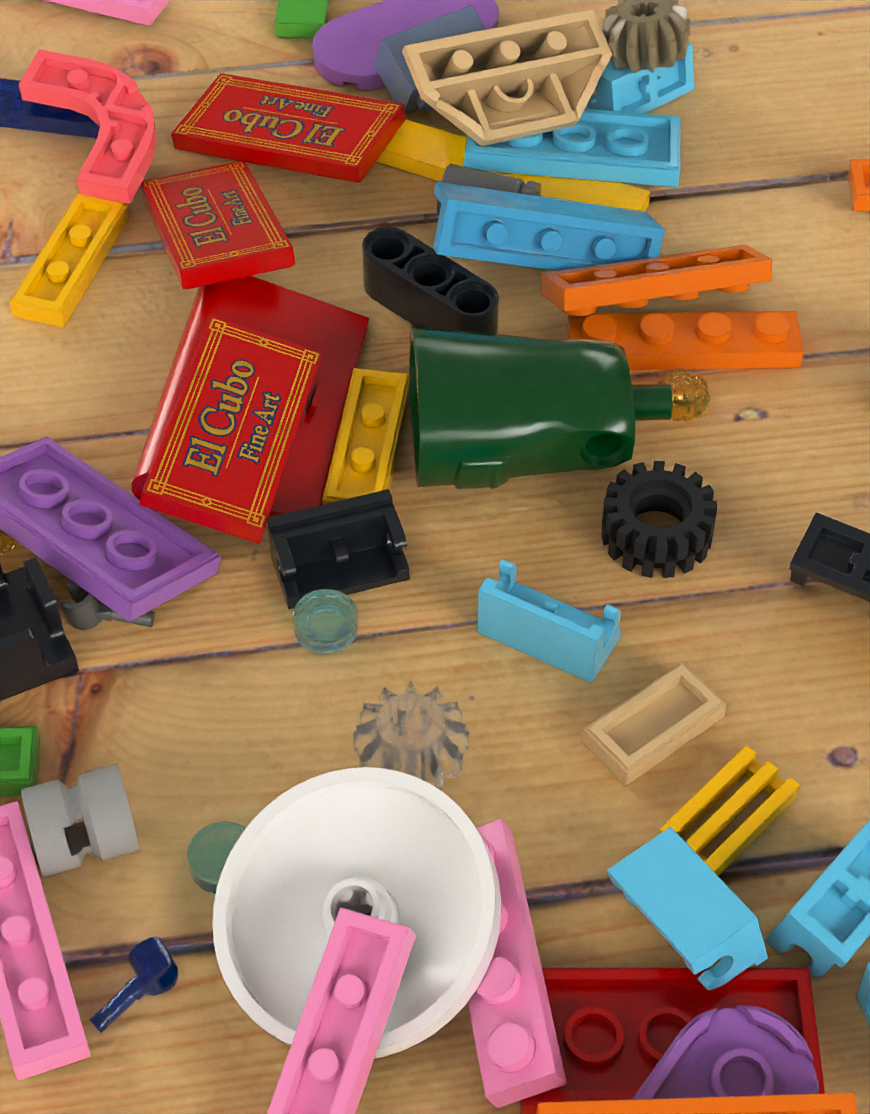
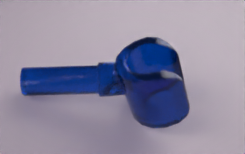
[89,937,178,1033]

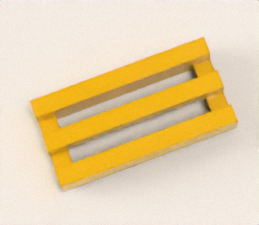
[658,745,800,876]

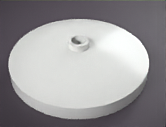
[212,767,501,1059]

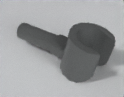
[60,581,155,630]

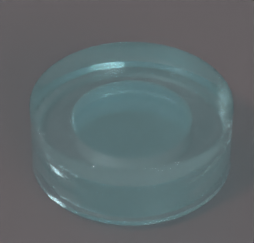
[293,589,358,654]
[187,821,246,894]

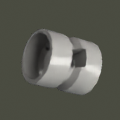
[20,763,140,878]

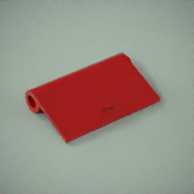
[131,276,369,517]

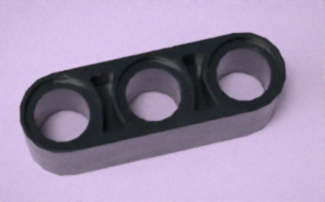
[362,227,499,334]

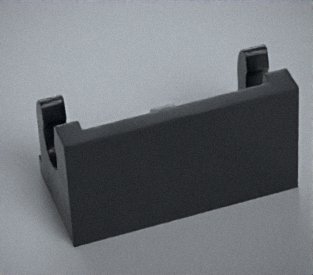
[267,489,410,609]
[789,512,870,602]

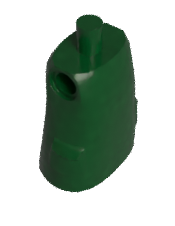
[409,326,673,489]

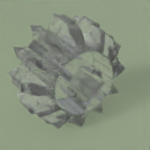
[353,681,469,791]

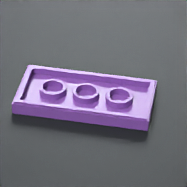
[0,436,221,622]

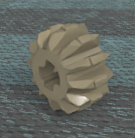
[602,0,691,73]

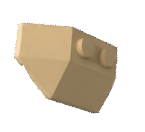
[402,9,612,146]

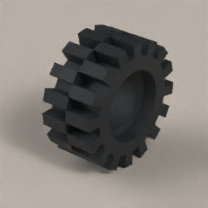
[601,461,717,578]

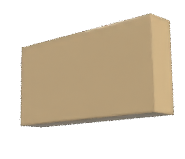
[581,662,727,787]

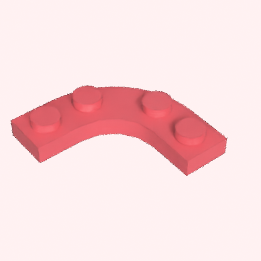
[19,49,157,204]

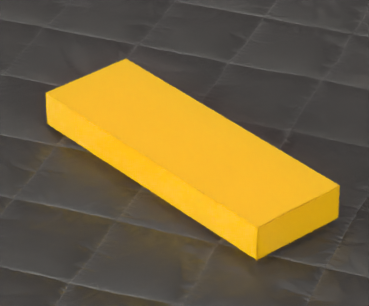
[9,193,129,328]
[322,368,410,505]

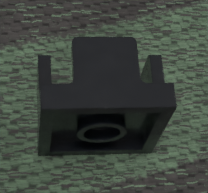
[0,557,79,701]

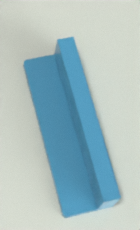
[433,182,665,271]

